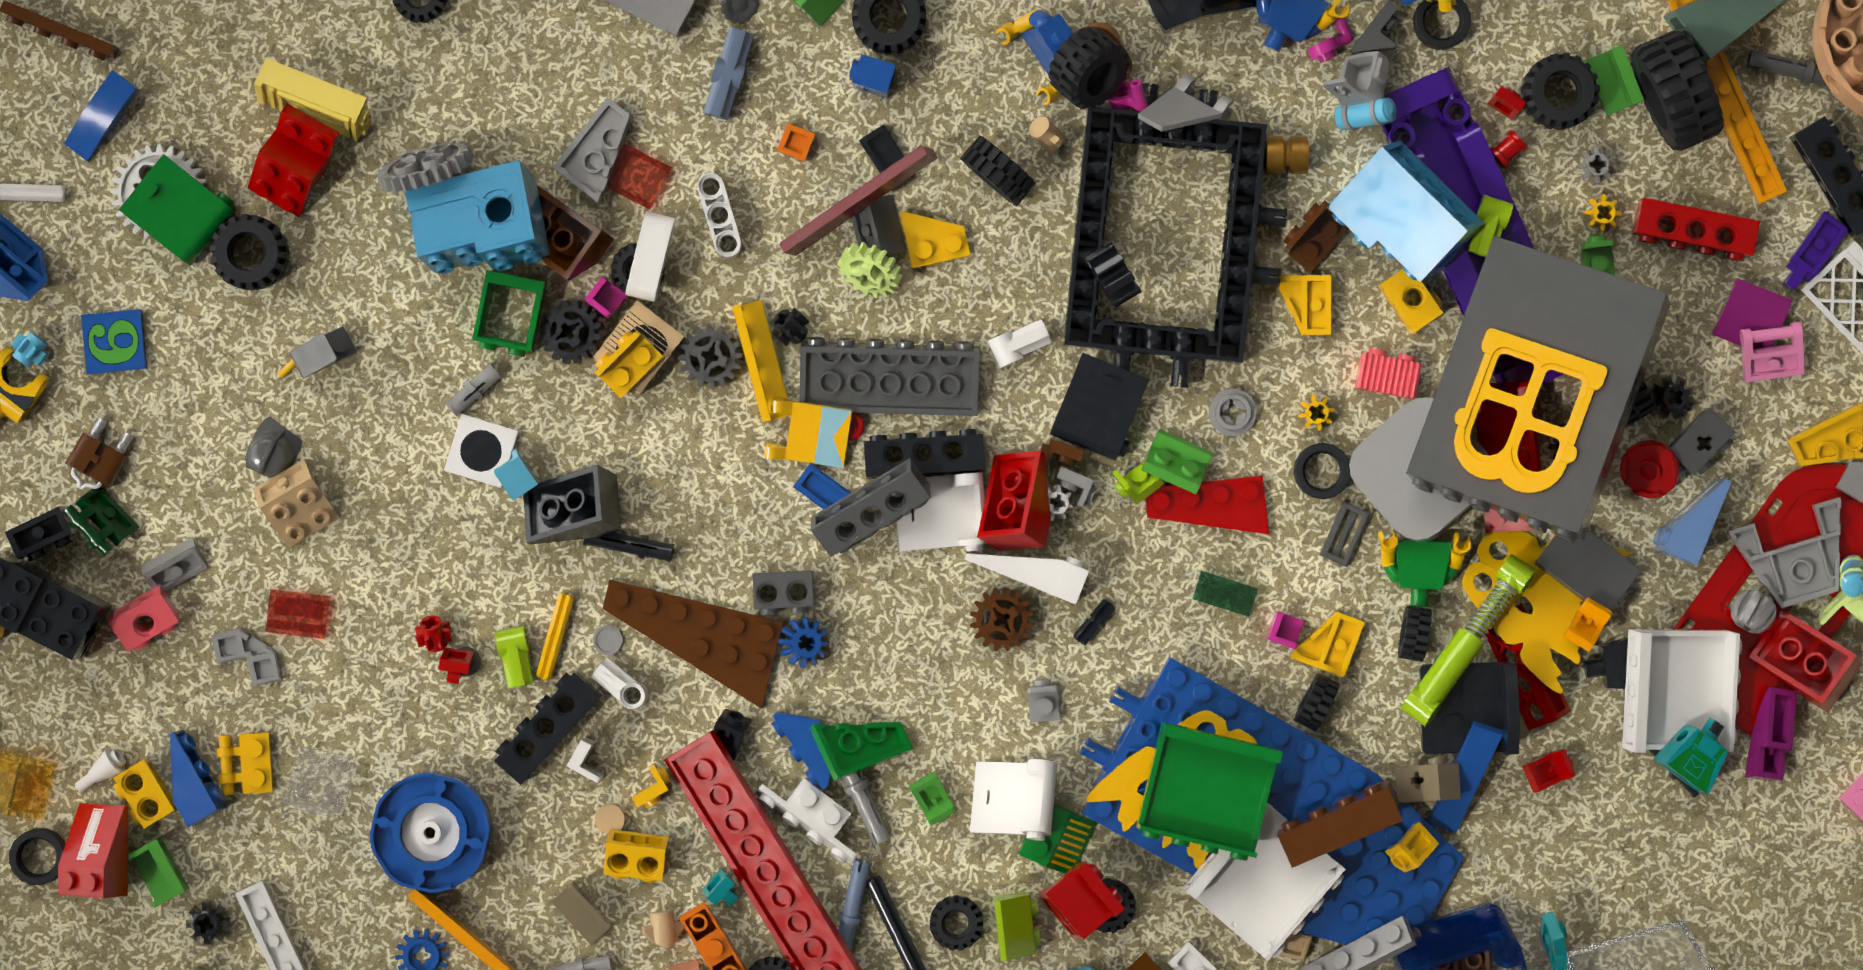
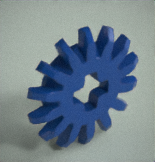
[395,929,449,970]

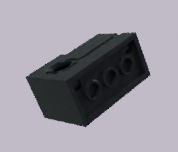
[0,551,112,660]

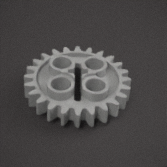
[377,140,474,193]

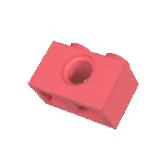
[108,584,179,652]

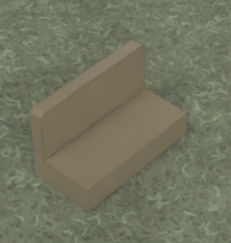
[551,881,614,946]

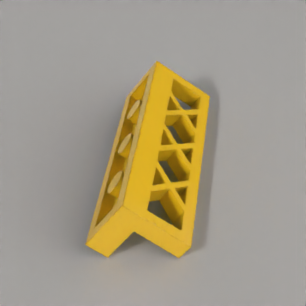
[732,300,791,423]

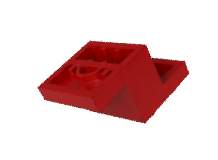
[247,103,339,217]
[1037,862,1125,940]

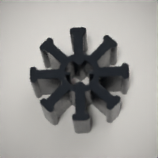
[1085,242,1142,308]

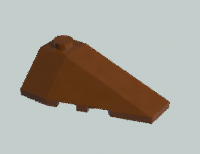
[537,185,614,281]

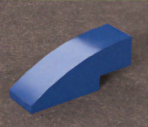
[64,70,140,162]

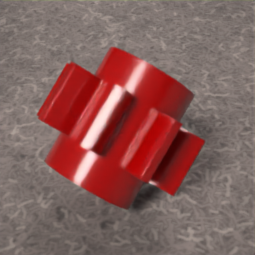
[415,615,452,652]

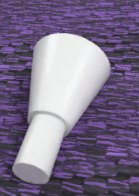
[75,748,126,793]

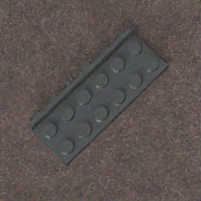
[799,337,980,416]

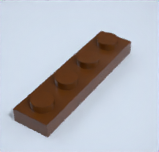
[0,0,119,61]

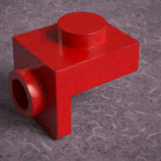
[1522,749,1576,793]

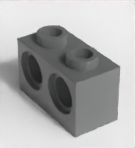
[752,570,814,615]

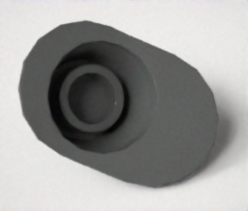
[245,416,303,478]

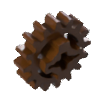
[970,588,1034,652]

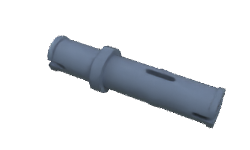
[838,858,872,950]

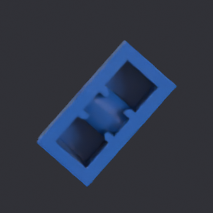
[849,54,896,99]

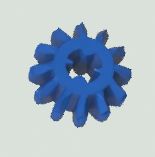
[778,617,830,668]

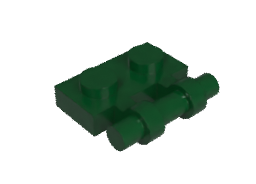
[63,487,139,556]

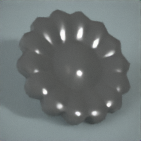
[720,0,759,24]

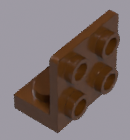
[1283,200,1349,274]

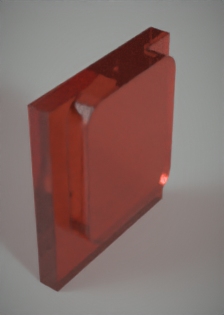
[607,143,672,210]

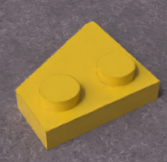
[1290,611,1365,678]

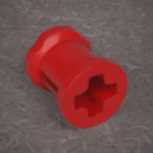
[1490,130,1528,169]

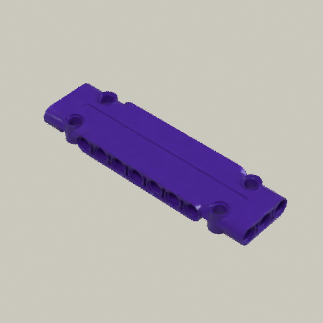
[1381,67,1564,392]

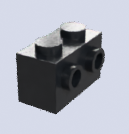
[5,506,78,562]

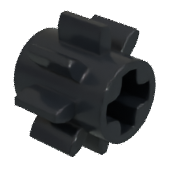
[771,308,809,346]

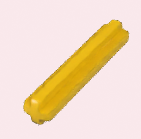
[536,593,574,680]

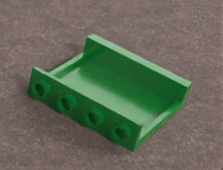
[1136,721,1283,861]

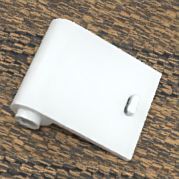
[894,472,987,552]
[970,759,1057,841]

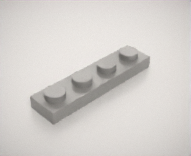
[1300,916,1417,970]

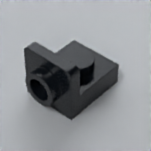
[714,709,752,761]

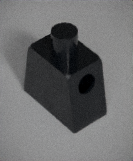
[1583,637,1628,689]

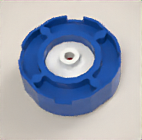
[369,771,493,893]

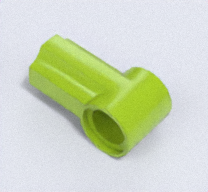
[1468,195,1513,257]
[495,626,534,688]

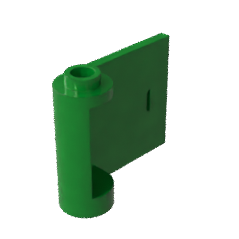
[118,154,235,266]

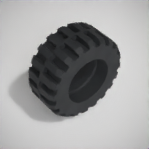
[1631,31,1724,151]

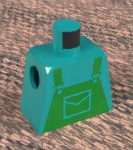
[1653,718,1728,795]

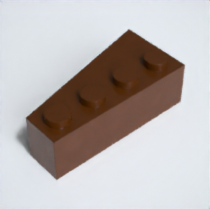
[1277,779,1403,868]

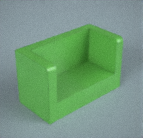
[128,837,189,908]

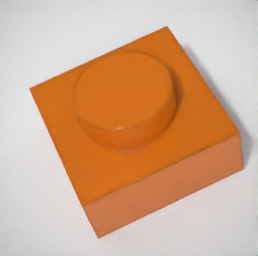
[777,123,816,162]

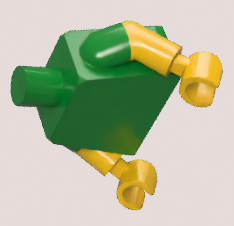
[1378,530,1471,607]

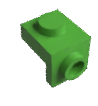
[909,771,956,825]

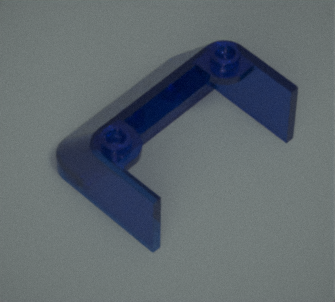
[1392,902,1527,970]

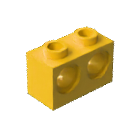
[113,758,178,829]
[603,829,669,883]

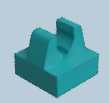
[702,868,739,906]

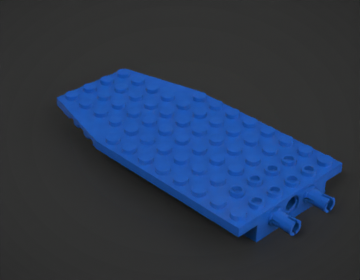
[1079,657,1464,961]

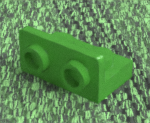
[1141,430,1213,494]

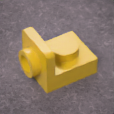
[1385,822,1439,873]

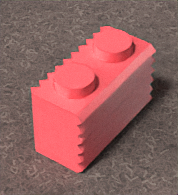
[1354,348,1422,399]

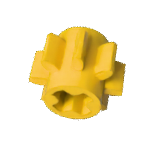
[1583,194,1622,232]
[1297,394,1335,431]

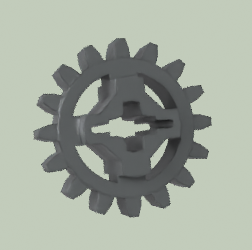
[678,324,743,389]

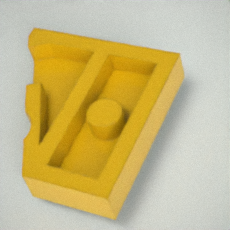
[900,211,970,269]
[1274,275,1332,335]

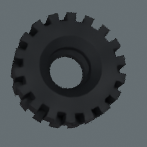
[960,135,1036,207]

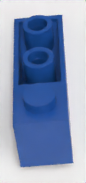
[170,730,227,827]

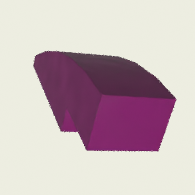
[1745,687,1797,782]

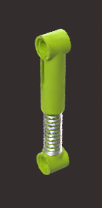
[1400,554,1537,727]

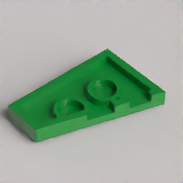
[809,722,913,781]

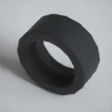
[1413,0,1471,50]
[1293,443,1351,499]
[9,828,66,885]

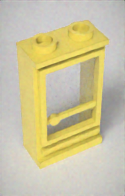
[254,58,371,142]

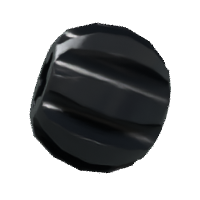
[1651,375,1695,420]
[186,901,230,945]

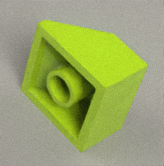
[993,892,1041,961]

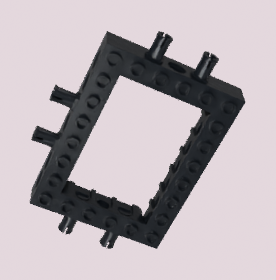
[1063,83,1287,388]

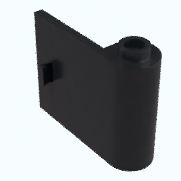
[1049,353,1149,461]

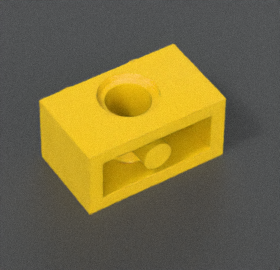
[1377,268,1443,334]

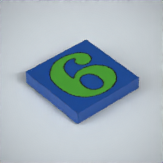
[81,309,147,374]

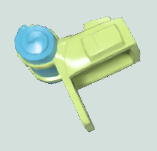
[1819,555,1863,625]

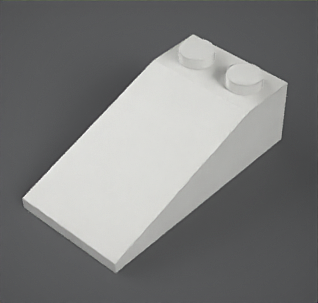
[964,553,1089,604]

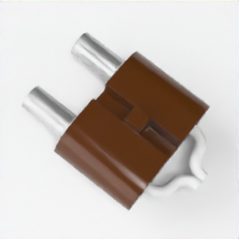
[65,417,133,491]

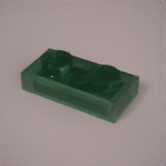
[1192,571,1258,617]

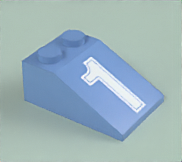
[1653,479,1732,565]

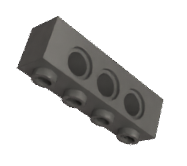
[811,458,931,557]

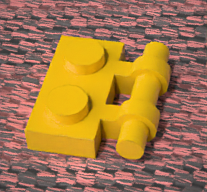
[216,732,274,795]

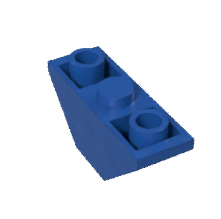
[771,711,830,790]

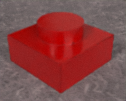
[1488,86,1526,120]

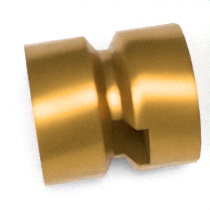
[1264,136,1309,175]

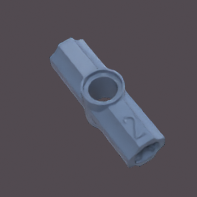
[703,27,754,121]

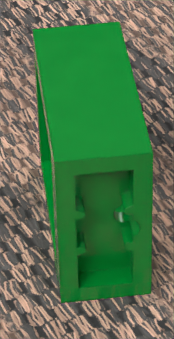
[472,270,547,357]

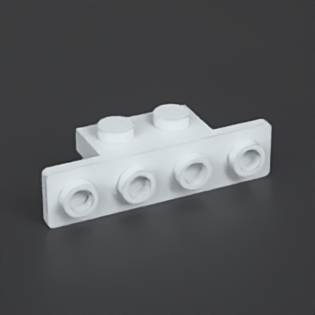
[755,778,858,864]

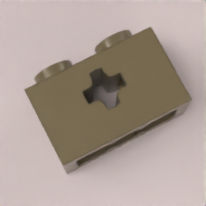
[1395,758,1461,803]

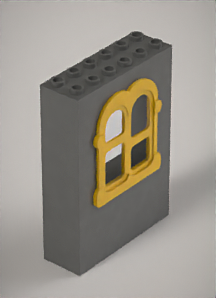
[1406,236,1671,543]

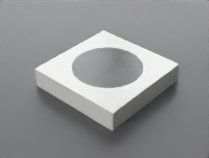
[444,414,519,488]

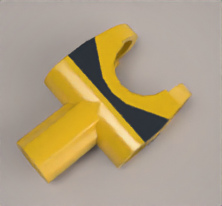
[0,346,49,425]

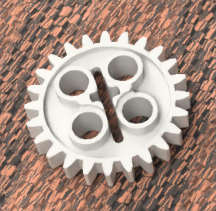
[110,144,208,241]

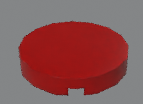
[1620,440,1681,499]

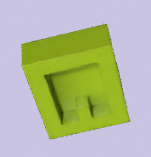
[1112,461,1164,505]

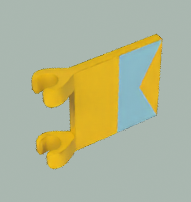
[764,397,852,468]

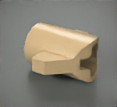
[1029,117,1066,154]
[642,910,684,948]

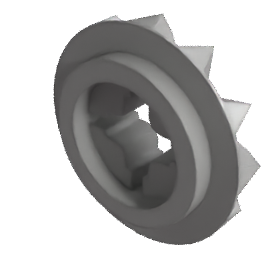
[1209,389,1257,436]

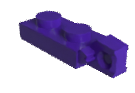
[1782,211,1849,291]

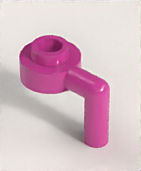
[1307,18,1354,63]
[1108,79,1148,112]

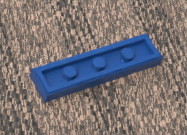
[1427,721,1503,833]

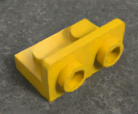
[594,331,664,399]

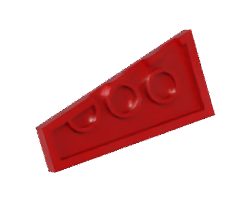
[1145,475,1269,535]

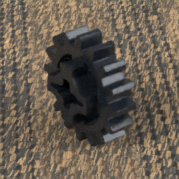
[540,300,605,365]

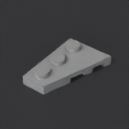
[553,97,632,204]

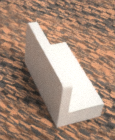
[567,737,605,783]

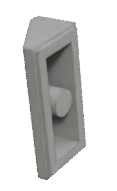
[141,537,210,592]

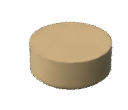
[595,804,625,834]

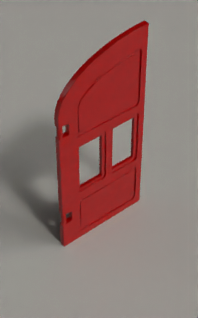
[1672,464,1863,736]

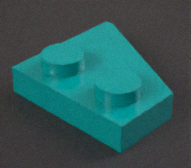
[1540,911,1570,970]

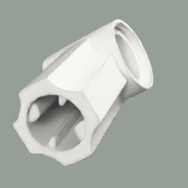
[987,320,1052,368]
[591,657,649,709]

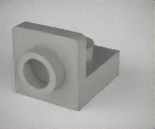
[1056,466,1097,508]
[1027,679,1060,722]

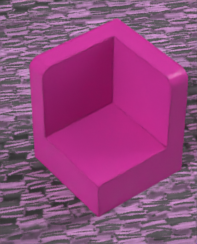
[584,276,628,319]
[1266,611,1304,649]

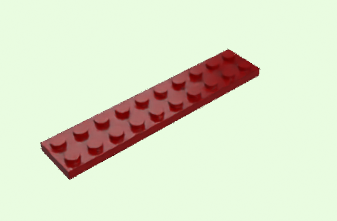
[664,729,862,970]

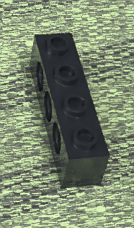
[1789,116,1863,238]
[864,429,985,479]
[494,671,602,785]

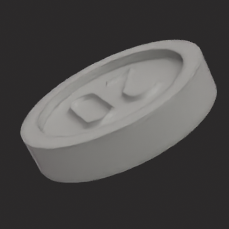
[593,625,623,655]

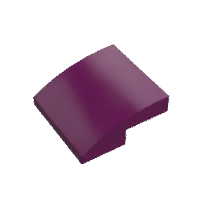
[1712,278,1793,349]

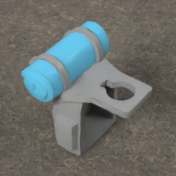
[1323,51,1397,130]

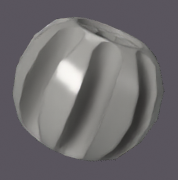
[1731,590,1777,634]

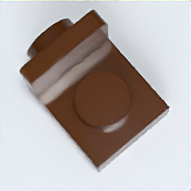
[1040,439,1085,469]

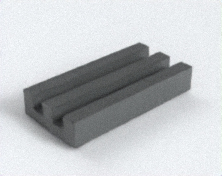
[1319,501,1371,567]

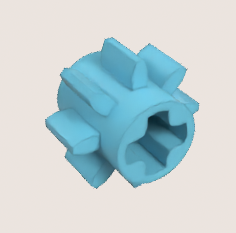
[11,331,50,368]

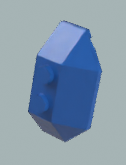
[0,214,49,302]

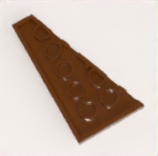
[602,580,783,709]

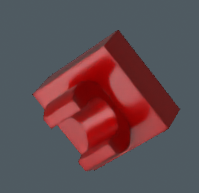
[438,647,474,684]

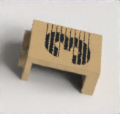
[593,300,686,394]

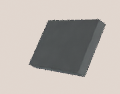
[1534,530,1642,611]

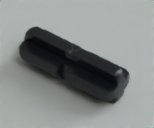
[1074,599,1115,645]

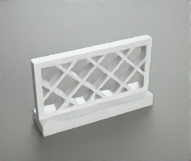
[1800,239,1863,354]

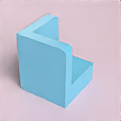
[494,449,538,500]

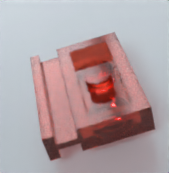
[265,589,331,639]

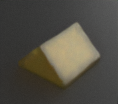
[0,748,57,821]

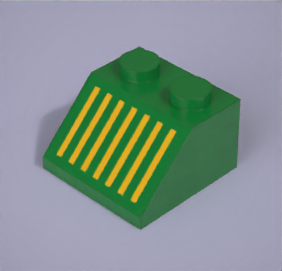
[1018,803,1096,874]

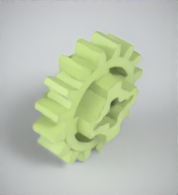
[837,242,902,298]

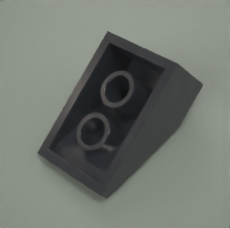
[523,465,621,545]

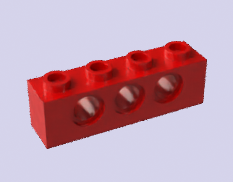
[1632,197,1760,262]

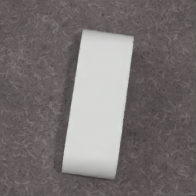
[697,173,742,258]
[625,211,676,302]

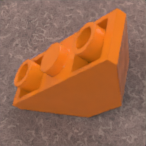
[679,901,746,970]

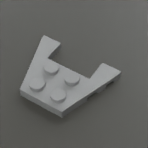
[1727,497,1841,608]

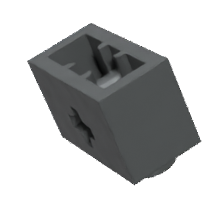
[1668,407,1736,475]

